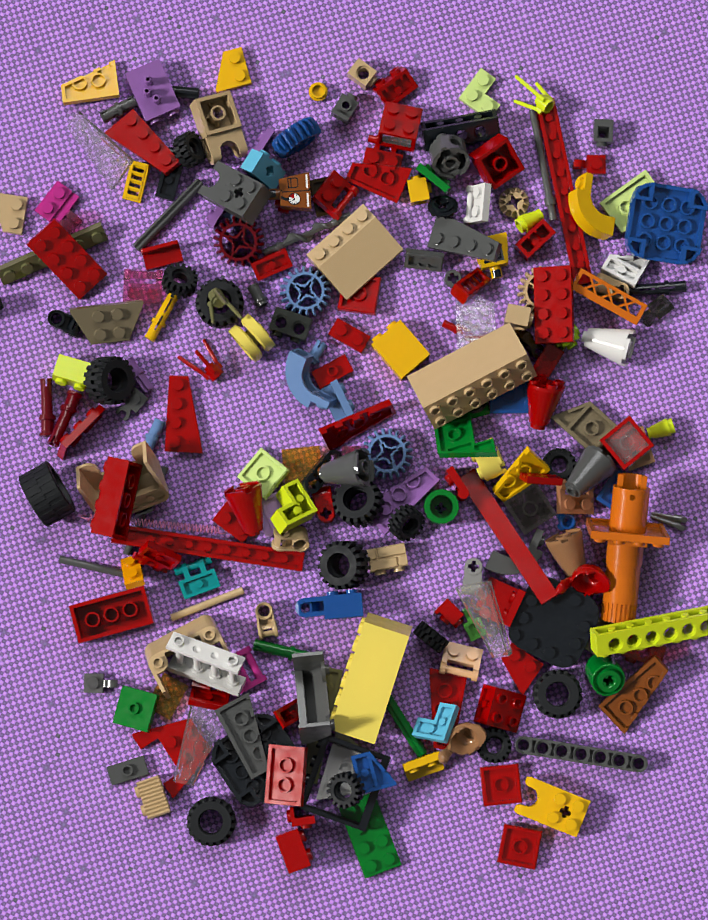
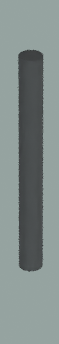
[59,555,123,578]

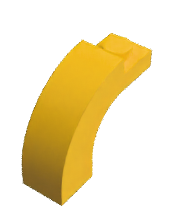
[568,172,615,240]

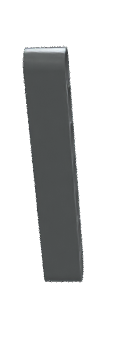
[514,736,648,772]

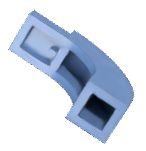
[285,348,337,409]

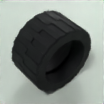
[19,461,75,527]

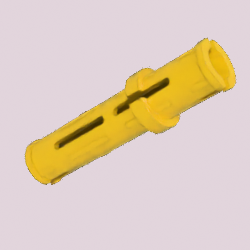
[144,293,178,342]

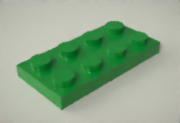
[339,793,402,879]

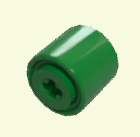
[424,489,459,525]
[585,655,626,696]

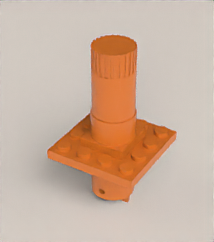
[585,473,670,623]

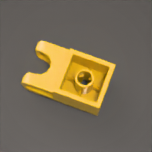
[514,776,591,837]

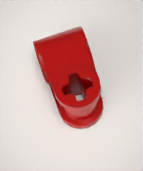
[312,485,335,524]

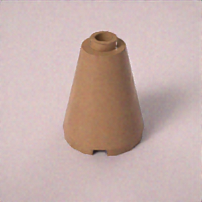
[545,528,586,578]

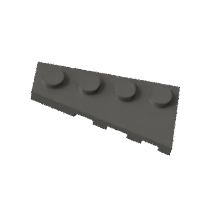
[427,216,502,263]

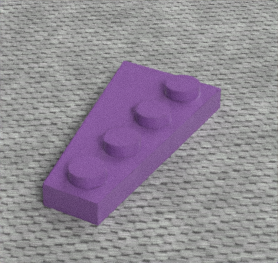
[359,467,440,535]

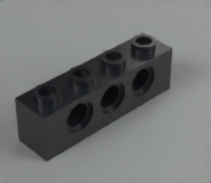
[421,109,500,151]

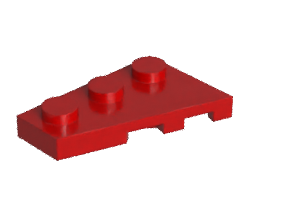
[345,162,413,203]
[57,404,105,460]

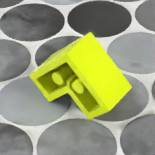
[270,478,318,535]

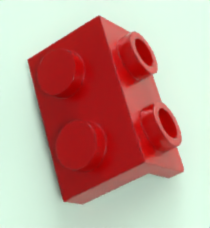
[286,806,316,829]

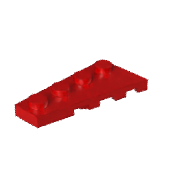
[429,668,467,750]

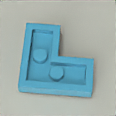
[412,702,460,744]

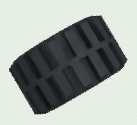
[195,278,244,329]
[83,356,136,405]
[332,482,385,528]
[317,541,371,590]
[532,670,582,719]
[186,796,236,847]

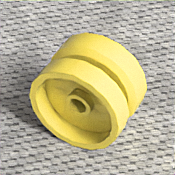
[228,314,276,363]

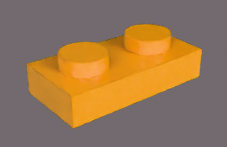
[120,556,145,590]

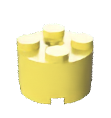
[471,437,507,481]

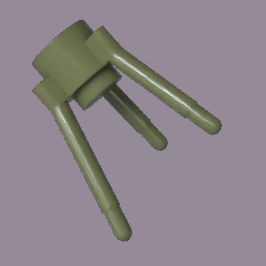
[207,288,243,324]

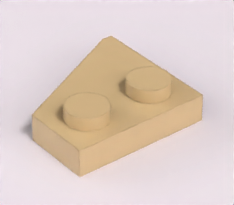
[0,193,29,236]

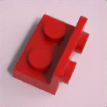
[372,66,418,105]

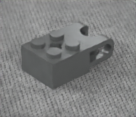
[197,161,273,225]

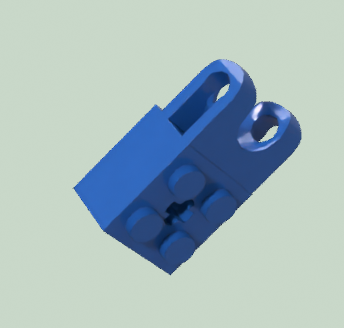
[295,589,364,620]

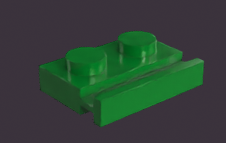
[416,163,452,194]

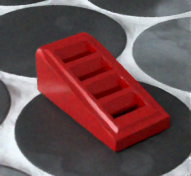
[450,267,491,304]

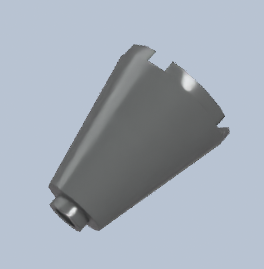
[565,446,616,497]
[319,448,375,487]

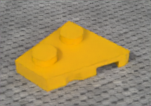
[216,47,252,93]

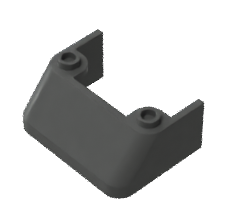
[292,651,335,745]

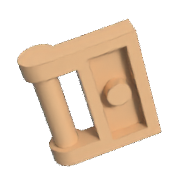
[439,641,483,682]

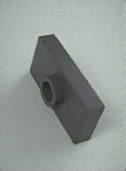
[404,248,444,272]
[106,755,149,785]

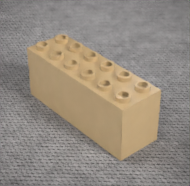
[407,322,537,429]

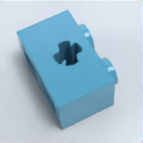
[240,149,286,189]

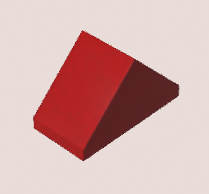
[273,699,299,729]

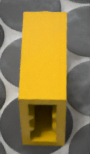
[371,320,430,381]

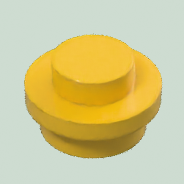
[309,82,328,101]

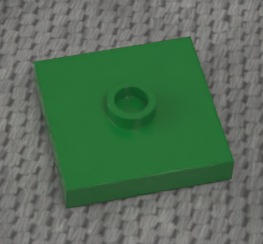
[112,685,160,733]

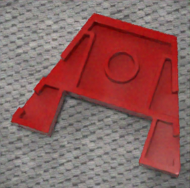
[132,718,212,798]

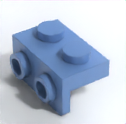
[321,379,355,422]

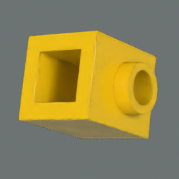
[407,175,432,206]

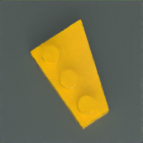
[61,60,120,105]
[492,446,550,503]

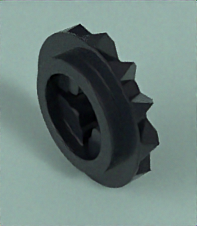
[428,196,458,219]

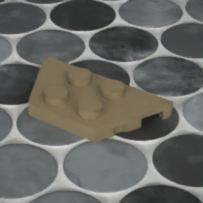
[69,300,143,345]
[551,401,617,456]

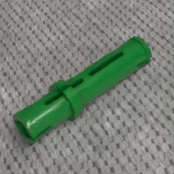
[253,639,311,661]

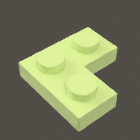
[458,68,500,112]

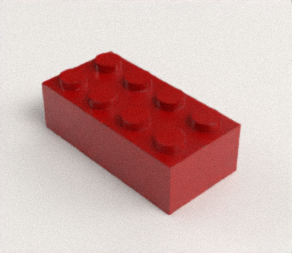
[90,456,143,541]
[69,586,155,644]

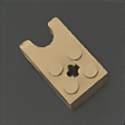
[189,90,248,165]

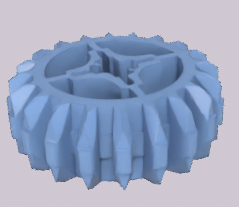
[280,266,331,317]
[363,428,413,480]

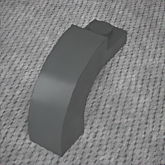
[484,528,546,575]

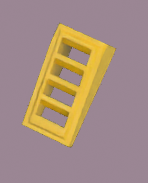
[122,160,151,204]

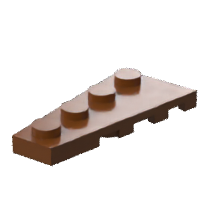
[598,655,669,734]

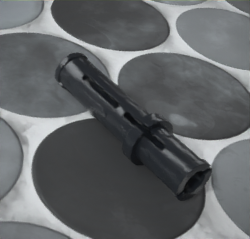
[628,280,686,296]

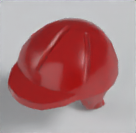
[556,564,611,597]

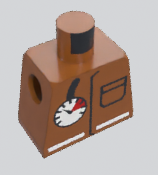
[269,172,312,212]

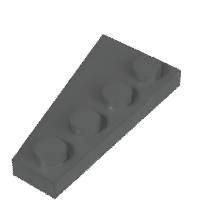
[215,692,267,780]

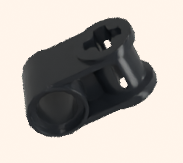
[47,310,81,339]

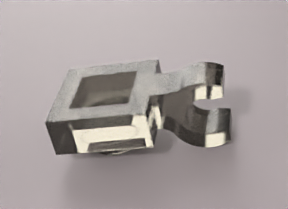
[641,295,674,327]

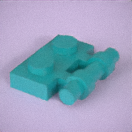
[174,557,221,600]

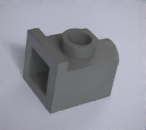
[331,93,359,125]
[592,119,614,149]

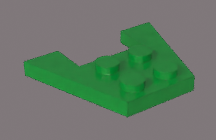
[434,403,498,458]

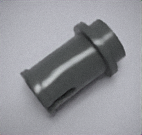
[247,283,268,308]

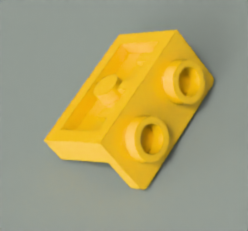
[402,751,444,782]

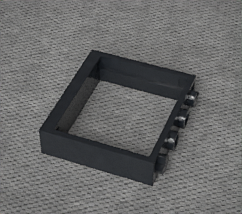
[299,736,391,831]

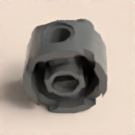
[429,134,470,179]

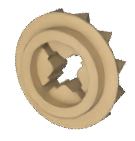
[499,187,529,218]

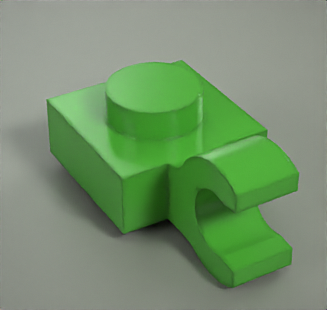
[462,606,488,642]

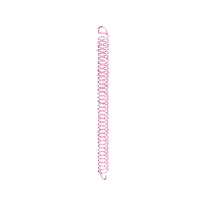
[81,514,226,534]

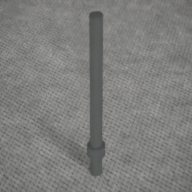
[529,110,557,221]

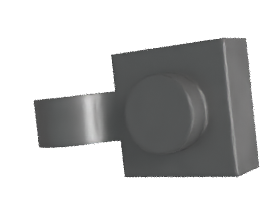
[84,673,118,693]

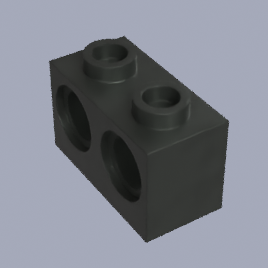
[269,307,313,344]

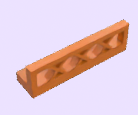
[573,268,648,325]

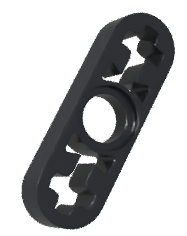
[301,450,342,495]

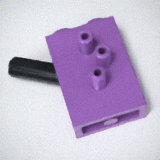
[125,59,200,126]

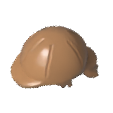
[438,722,487,765]

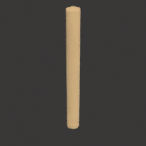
[170,587,245,621]

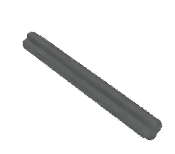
[133,179,204,252]

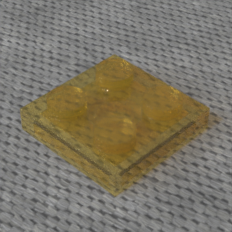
[281,446,321,486]

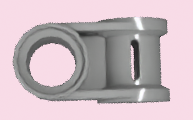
[462,558,482,595]

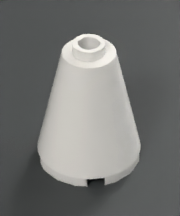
[581,328,636,367]

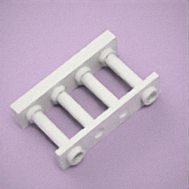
[166,632,246,697]

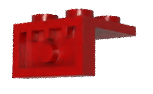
[474,577,526,628]
[473,684,526,733]

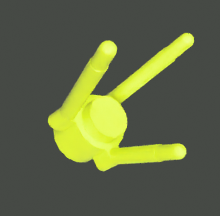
[514,75,555,115]

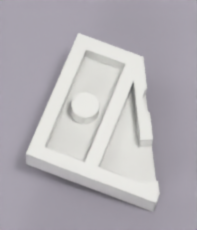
[600,254,651,289]

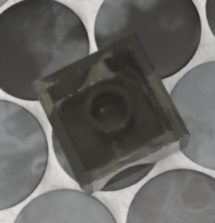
[503,484,557,536]

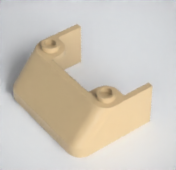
[145,615,231,699]

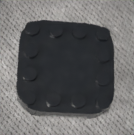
[509,577,600,668]
[211,713,295,808]

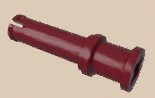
[39,378,56,437]
[47,390,83,448]

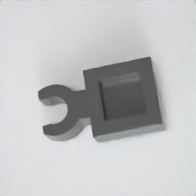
[115,387,149,421]

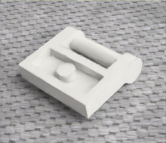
[463,183,492,225]

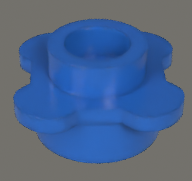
[556,514,576,530]

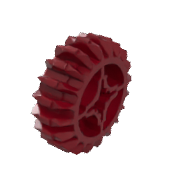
[213,216,265,267]

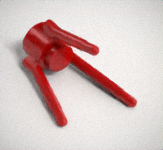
[177,339,224,382]

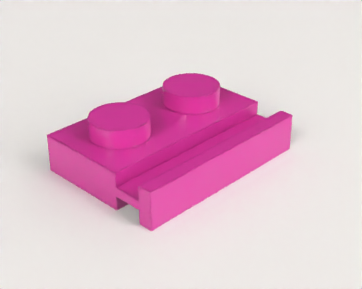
[35,180,80,224]

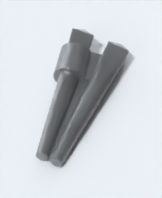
[650,512,689,531]

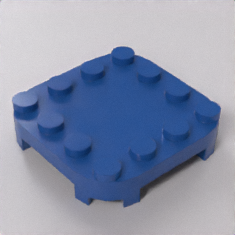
[625,182,708,265]

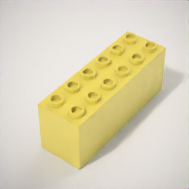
[330,612,412,744]

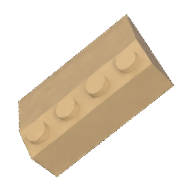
[306,204,404,301]

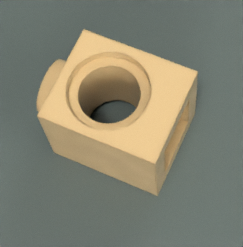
[347,58,378,91]

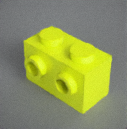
[52,354,91,392]

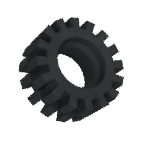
[173,131,207,168]
[162,263,198,299]
[543,448,577,481]
[387,504,425,542]
[413,621,449,654]
[477,728,512,763]
[326,771,365,809]

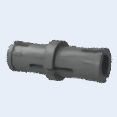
[99,95,138,123]

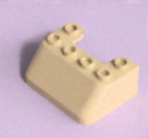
[76,440,169,514]

